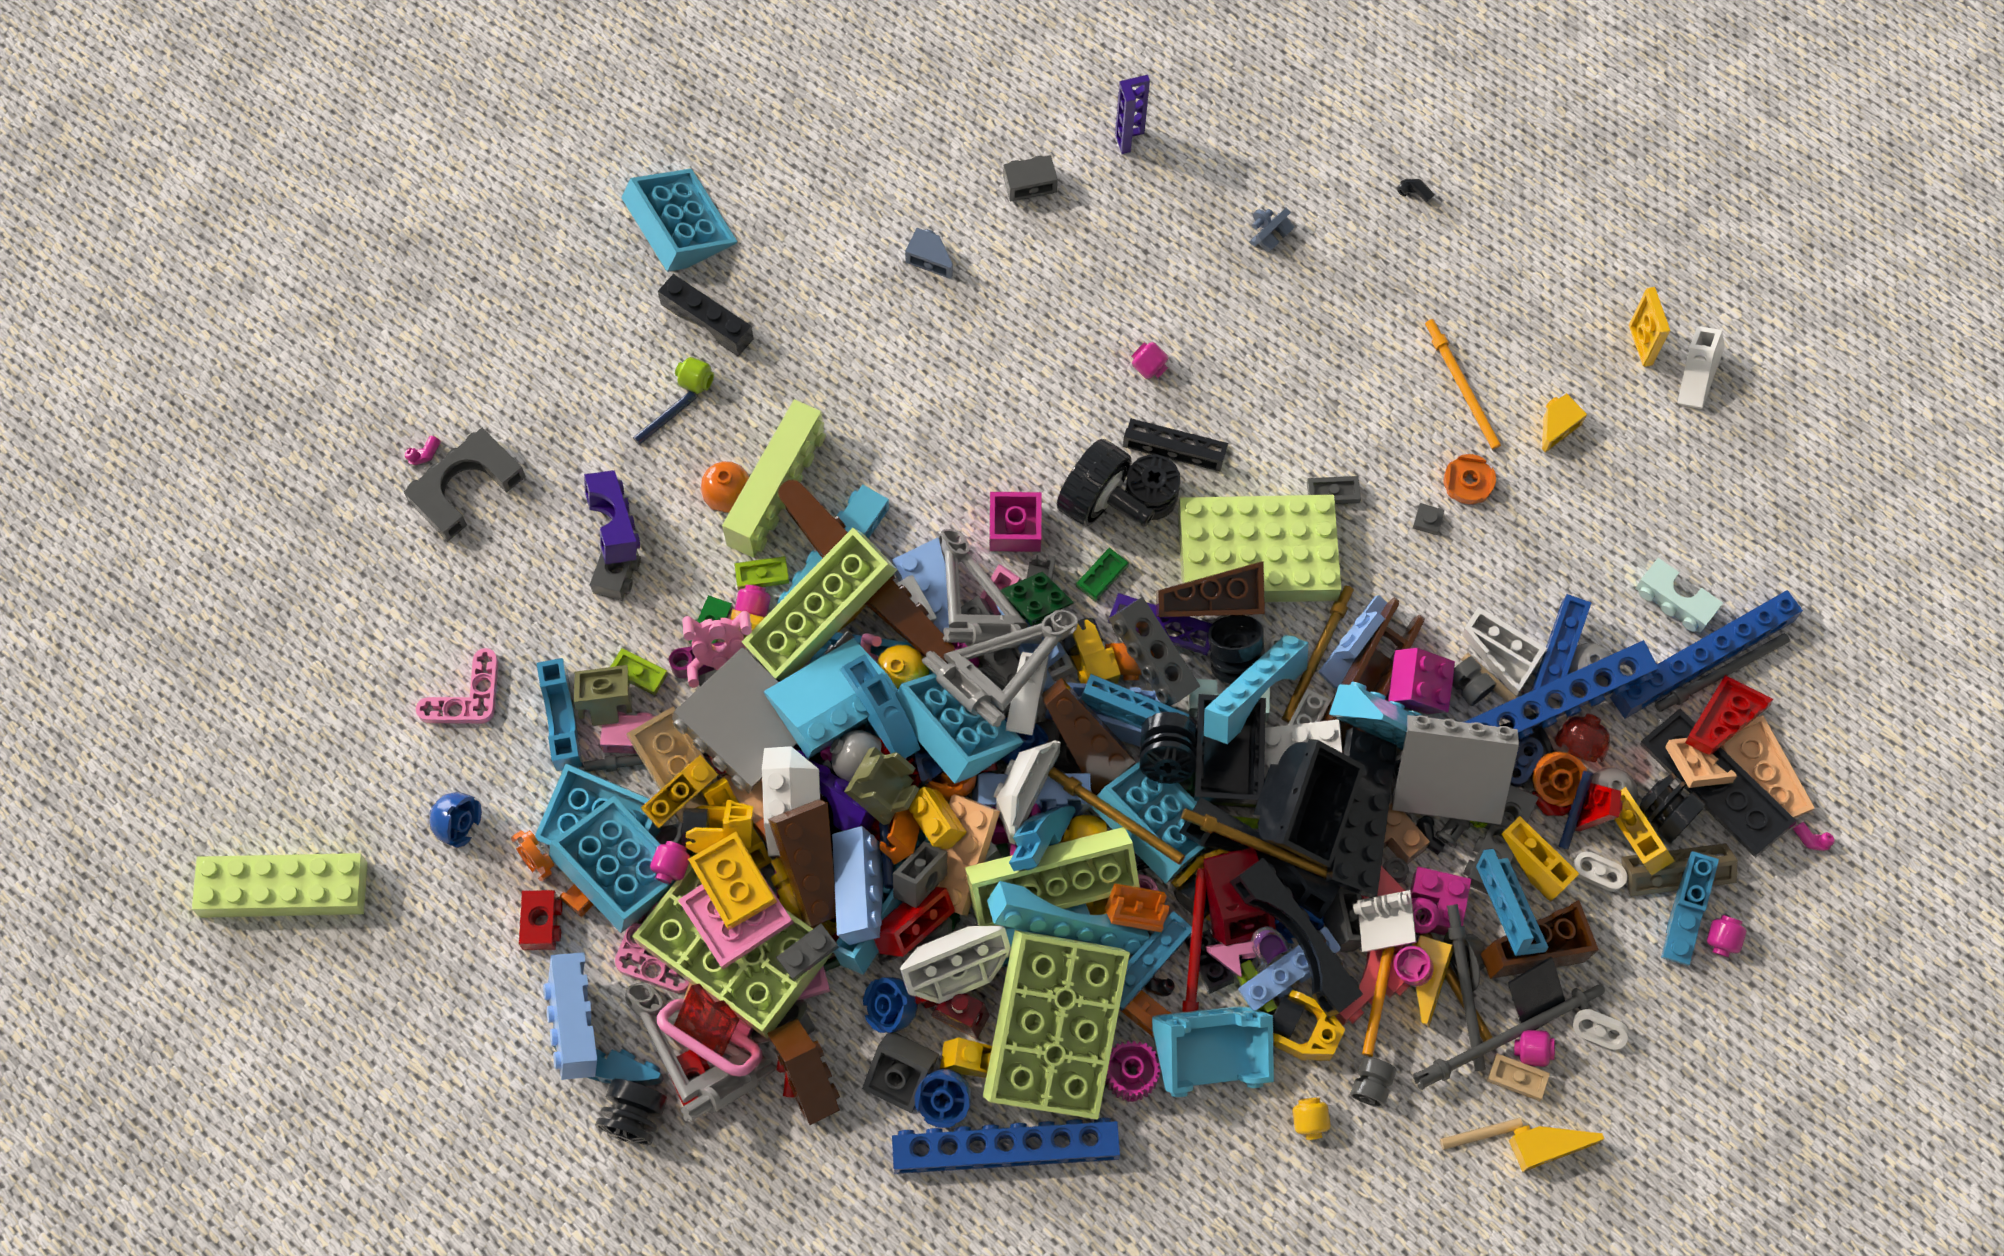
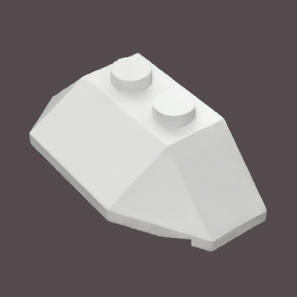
[994,740,1061,845]
[762,746,820,857]
[900,926,1011,1004]

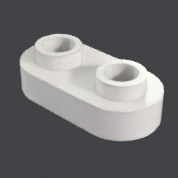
[1572,852,1627,892]
[1573,1009,1628,1050]

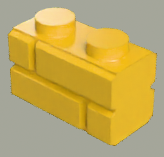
[908,787,967,849]

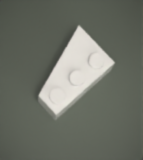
[1462,607,1547,697]

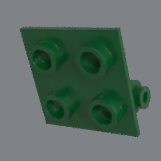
[1000,571,1074,626]

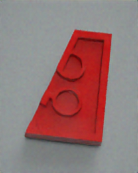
[1575,783,1623,832]

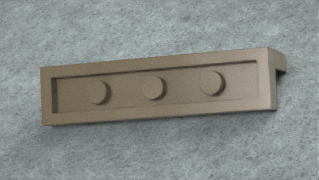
[1621,843,1738,897]

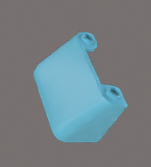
[1152,1006,1274,1097]

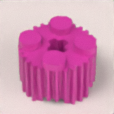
[1105,1040,1160,1102]

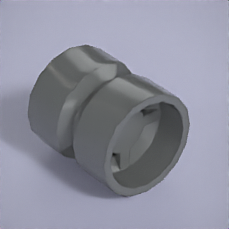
[1452,656,1497,706]
[1350,1056,1397,1108]

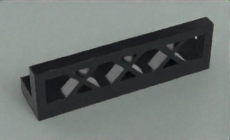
[1123,418,1228,472]

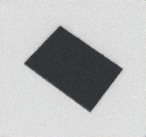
[1508,957,1565,1030]

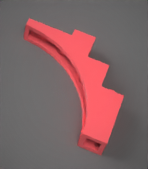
[1336,866,1410,1026]

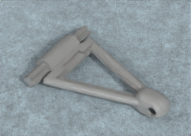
[939,529,1042,648]
[922,610,1078,727]
[625,983,775,1121]

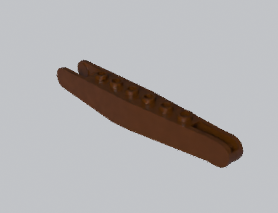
[778,480,955,664]
[1322,597,1425,754]

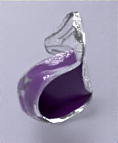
[1251,927,1293,973]

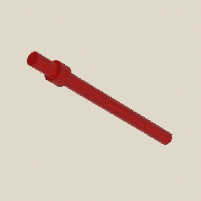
[1182,868,1207,1012]

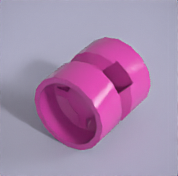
[1394,946,1434,987]

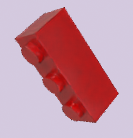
[874,887,955,957]

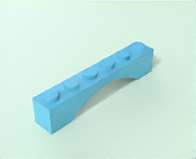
[1204,635,1309,744]
[987,881,1149,955]

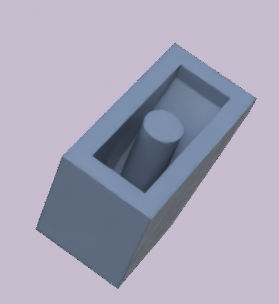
[905,228,953,279]

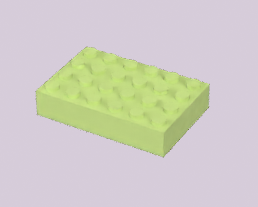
[1178,495,1341,602]
[632,864,833,1039]
[983,930,1130,1119]

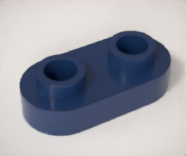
[1510,737,1543,787]

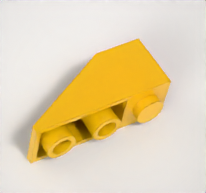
[640,755,718,828]
[940,1037,992,1078]

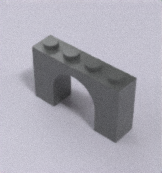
[404,427,526,542]

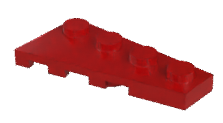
[1685,675,1773,756]

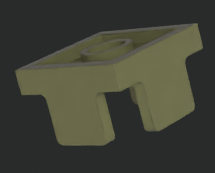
[574,665,632,726]
[844,747,919,825]

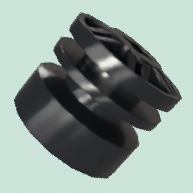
[1125,455,1181,520]
[1208,615,1265,684]
[1139,712,1197,784]
[1639,772,1708,844]
[595,1078,667,1145]

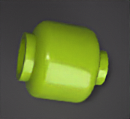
[675,357,714,394]

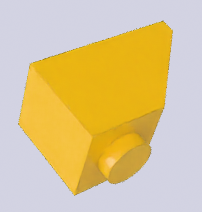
[1542,393,1587,453]

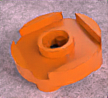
[1443,454,1496,504]
[511,830,554,881]

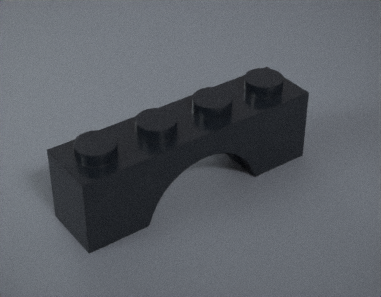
[658,274,754,357]

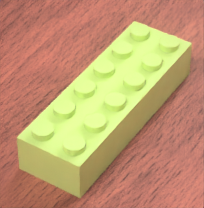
[722,399,826,558]
[742,528,898,681]
[965,827,1140,926]
[192,853,368,918]

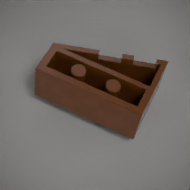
[767,1019,840,1125]

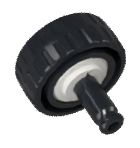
[1057,439,1155,527]

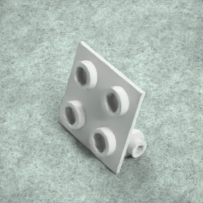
[1353,890,1416,952]

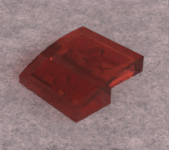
[674,983,740,1057]

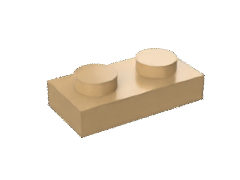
[1487,1053,1550,1101]

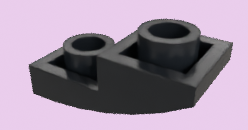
[1185,929,1234,994]

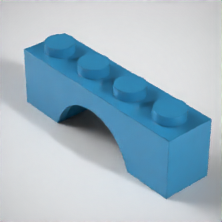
[536,658,583,771]

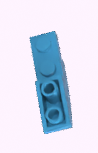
[840,654,920,759]
[1009,806,1076,871]
[1661,851,1719,966]
[553,1046,664,1086]

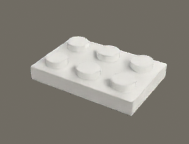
[1264,720,1343,782]

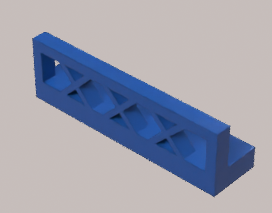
[1531,594,1592,700]

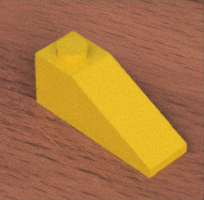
[1614,787,1675,876]
[1502,816,1579,902]
[1412,935,1454,1027]
[1509,1125,1605,1172]

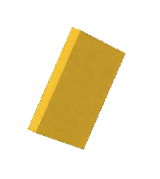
[1629,287,1671,367]
[688,831,777,931]

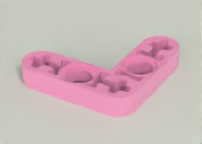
[416,648,498,724]
[615,903,689,993]

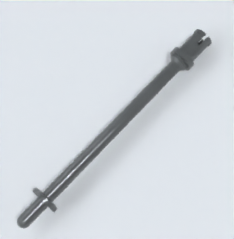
[1413,985,1605,1090]

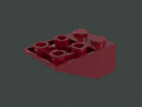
[1203,847,1276,946]

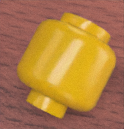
[1292,1097,1331,1140]

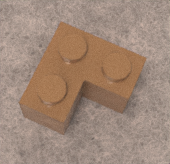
[1384,803,1430,864]

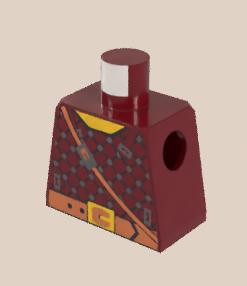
[931,993,990,1040]

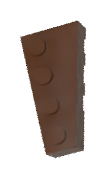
[1156,561,1265,617]
[1042,677,1135,795]
[768,799,836,927]
[1481,900,1599,979]

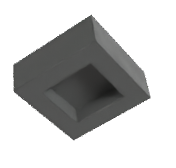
[1413,503,1445,535]

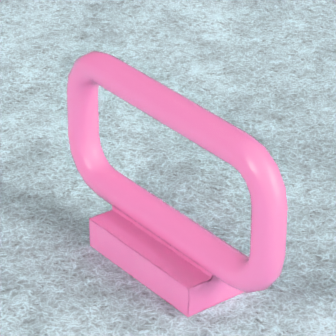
[657,996,763,1077]

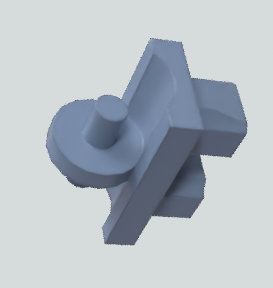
[1249,207,1295,252]

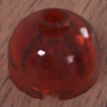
[1554,713,1610,763]

